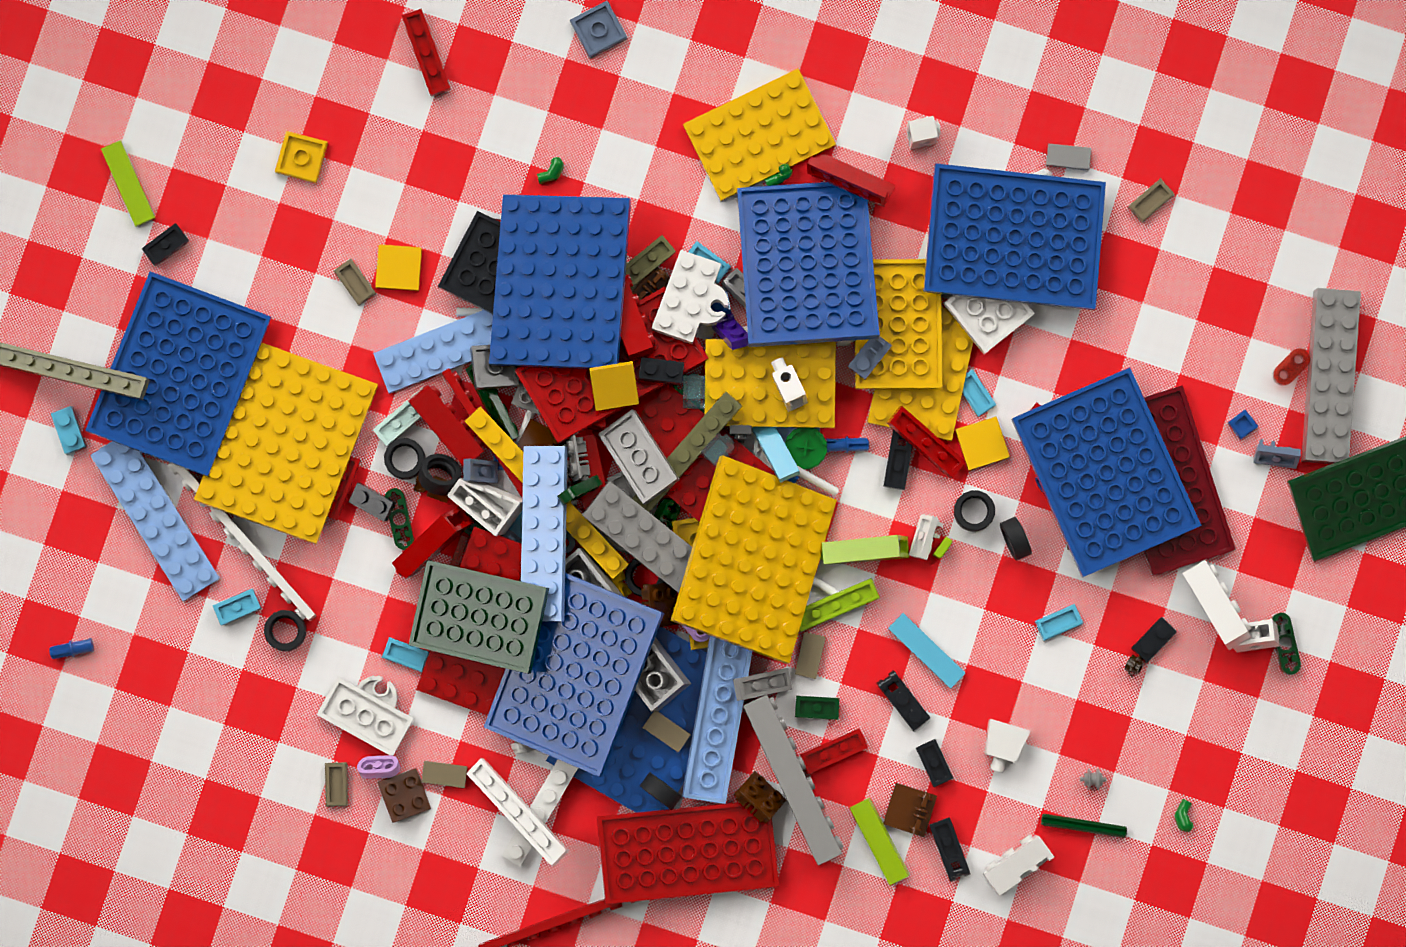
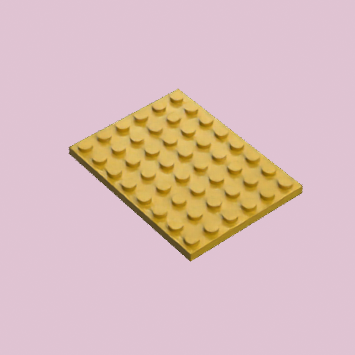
[194,343,378,545]
[671,455,837,664]

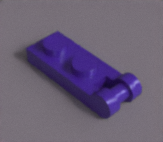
[712,313,749,350]

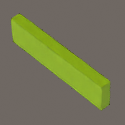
[101,140,156,227]
[799,578,880,632]
[850,797,910,885]

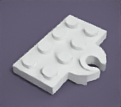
[651,250,729,344]
[316,676,414,756]

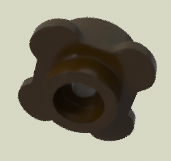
[1124,655,1144,677]

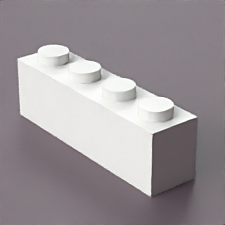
[1183,560,1252,650]

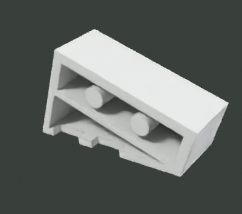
[447,478,523,536]
[983,834,1054,895]

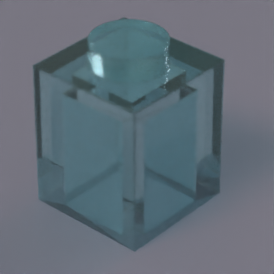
[683,374,705,409]
[701,433,735,467]

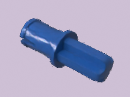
[826,436,869,453]
[49,638,94,659]

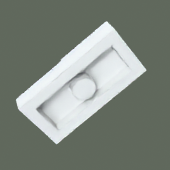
[909,514,943,560]

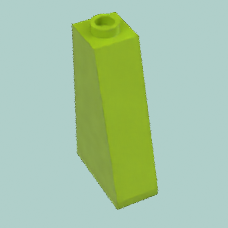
[820,535,909,565]

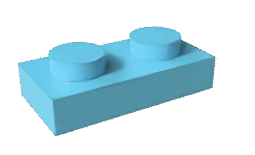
[51,406,86,454]
[213,588,262,626]

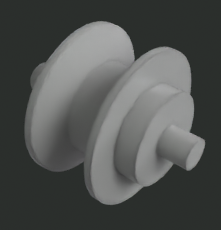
[1080,768,1107,790]

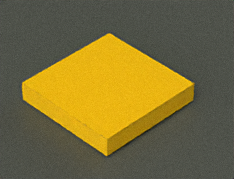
[275,131,328,184]
[375,245,422,291]
[589,361,639,411]
[955,416,1010,471]

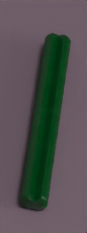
[1041,814,1127,838]

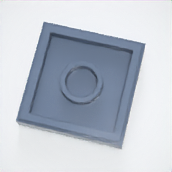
[570,1,627,58]

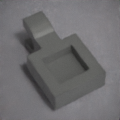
[730,425,752,444]

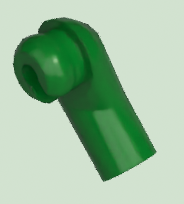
[537,157,564,184]
[764,164,793,186]
[1174,799,1193,832]

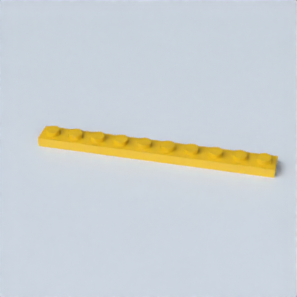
[465,406,629,579]

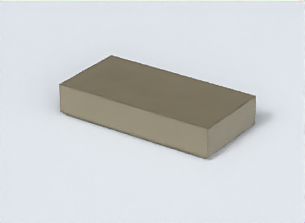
[1128,178,1175,223]
[333,258,376,306]
[795,632,826,679]
[643,711,691,752]
[421,761,468,788]
[325,762,348,807]

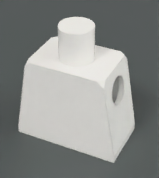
[771,358,808,412]
[985,719,1030,773]

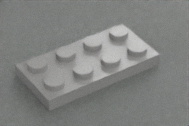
[598,409,680,505]

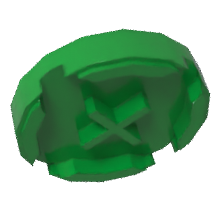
[785,428,827,470]

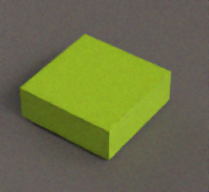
[933,536,953,560]

